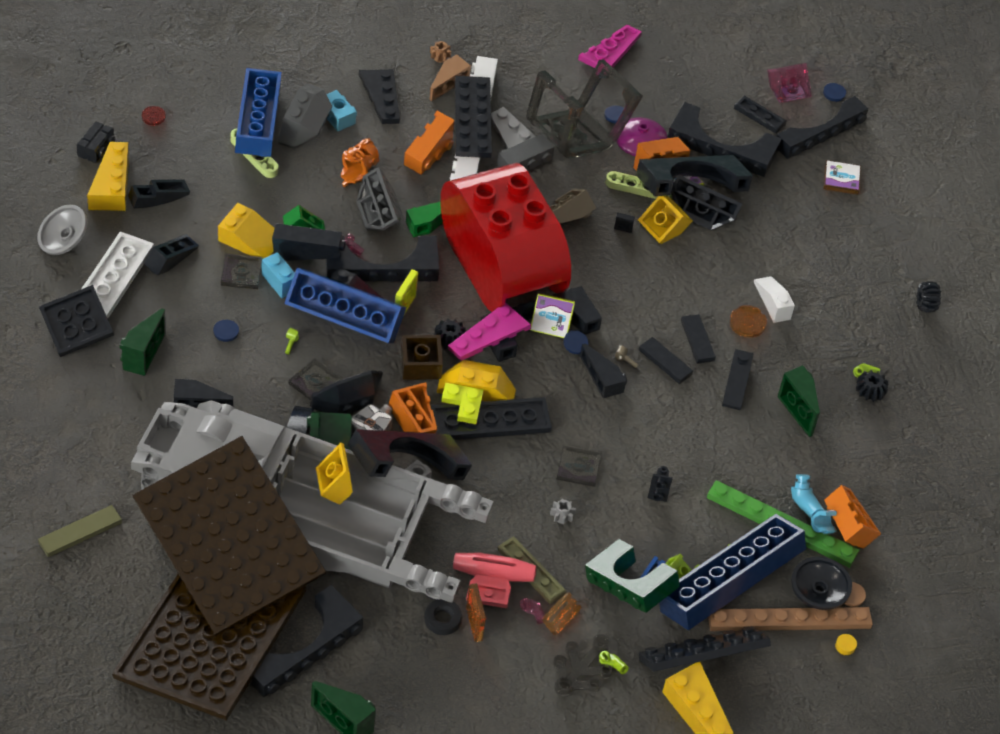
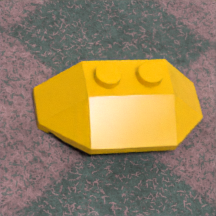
[437,360,516,401]

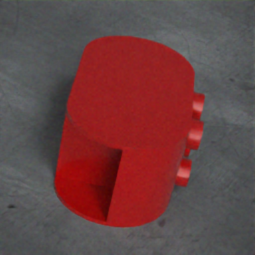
[441,163,572,312]

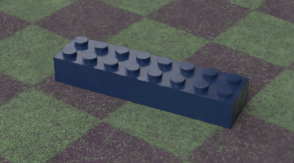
[659,514,806,631]

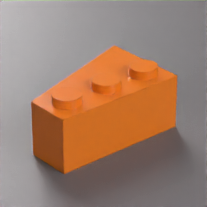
[404,110,455,175]
[633,137,690,171]
[388,382,437,434]
[824,485,881,549]

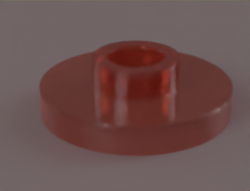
[142,106,166,125]

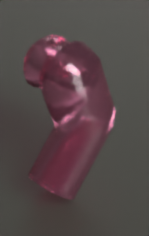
[345,234,365,257]

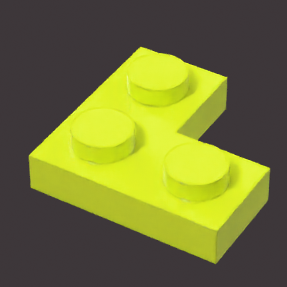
[441,383,483,424]

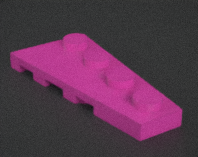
[578,25,642,74]

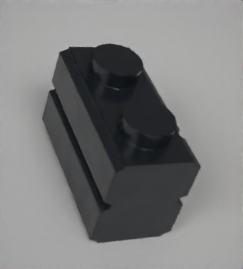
[76,121,115,163]

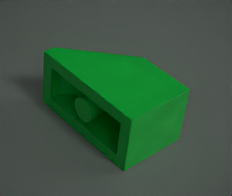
[283,205,325,230]

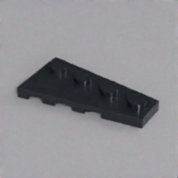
[359,69,400,124]

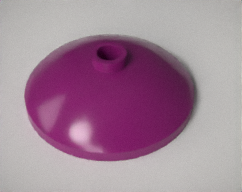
[615,117,668,156]

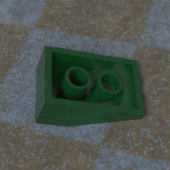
[120,308,166,376]
[777,365,820,437]
[311,681,376,734]

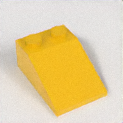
[218,203,275,261]

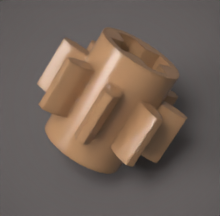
[430,41,451,63]

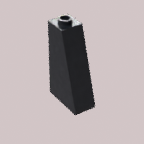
[272,223,346,261]

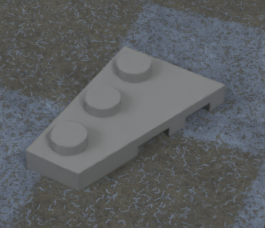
[491,107,535,149]

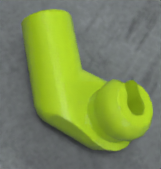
[853,363,880,378]
[599,651,629,674]

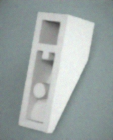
[754,276,795,323]

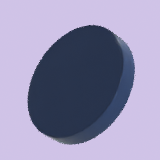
[823,83,846,102]
[605,106,628,123]
[213,320,239,342]
[563,331,589,354]

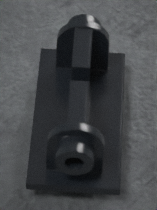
[647,466,673,502]

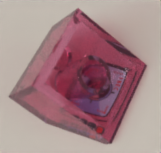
[767,63,812,103]

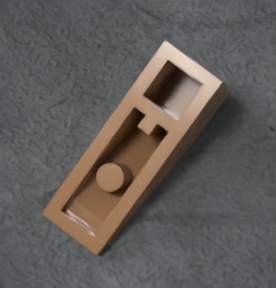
[430,54,471,101]

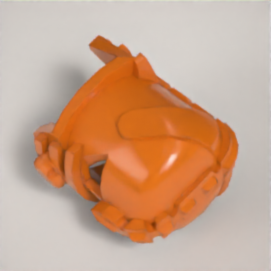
[340,138,380,187]

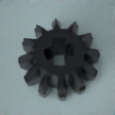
[916,281,942,313]
[434,319,466,349]
[856,370,889,402]

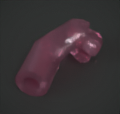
[520,598,547,624]

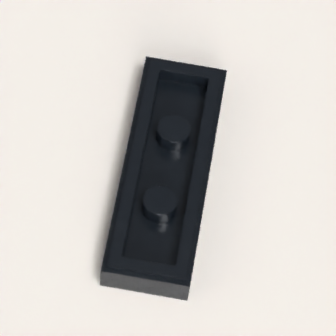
[734,95,787,133]
[681,314,716,364]
[639,337,693,384]

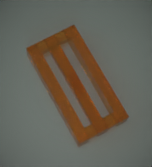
[541,592,582,635]

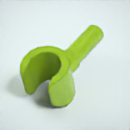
[285,328,299,354]

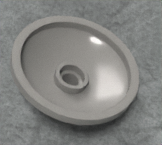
[37,205,88,255]

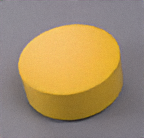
[835,634,857,655]

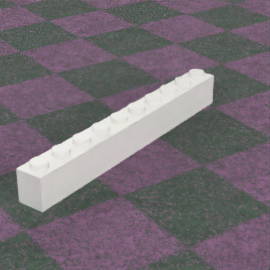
[450,56,498,181]

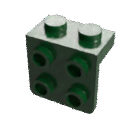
[307,412,352,450]

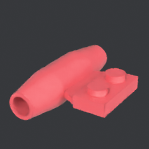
[453,553,537,608]

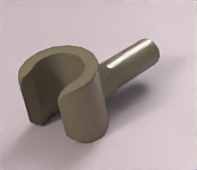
[615,346,639,368]

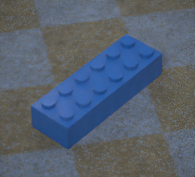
[235,68,282,157]
[284,268,407,343]

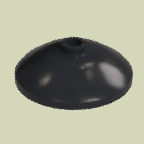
[791,557,852,610]

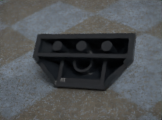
[671,175,743,231]
[310,370,383,414]

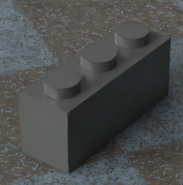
[497,134,554,170]

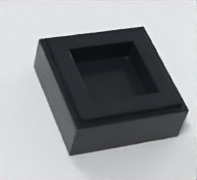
[614,212,635,233]

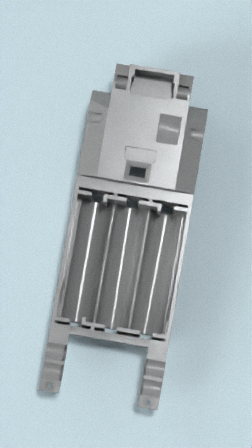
[131,400,493,603]

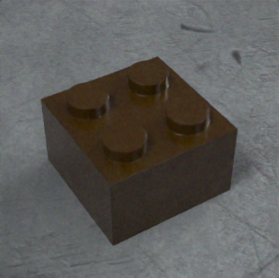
[401,335,443,380]

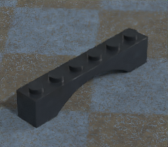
[777,96,869,159]

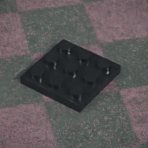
[39,285,114,357]

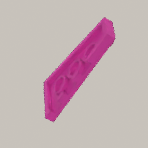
[448,303,531,361]

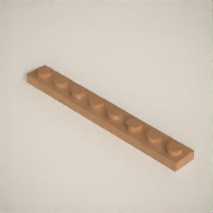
[708,607,873,631]

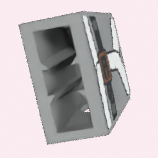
[351,404,393,435]

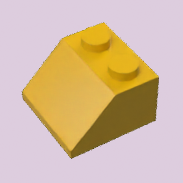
[638,196,693,244]
[316,443,353,505]

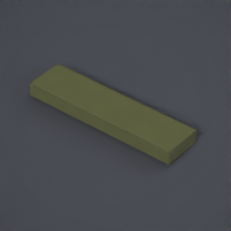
[38,505,122,557]
[498,536,566,605]

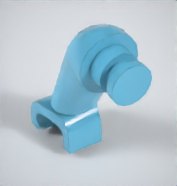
[791,474,837,534]

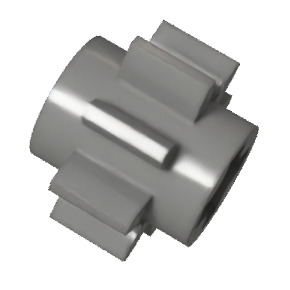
[550,499,576,525]

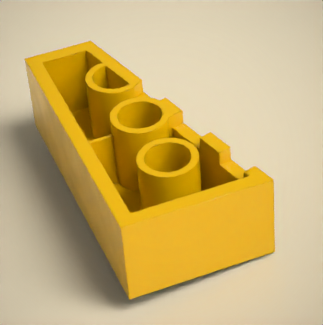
[87,142,129,211]
[662,662,734,734]

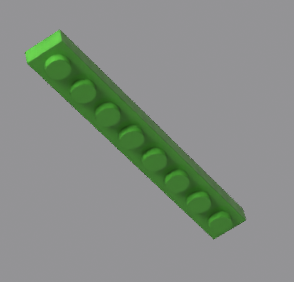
[707,480,859,568]

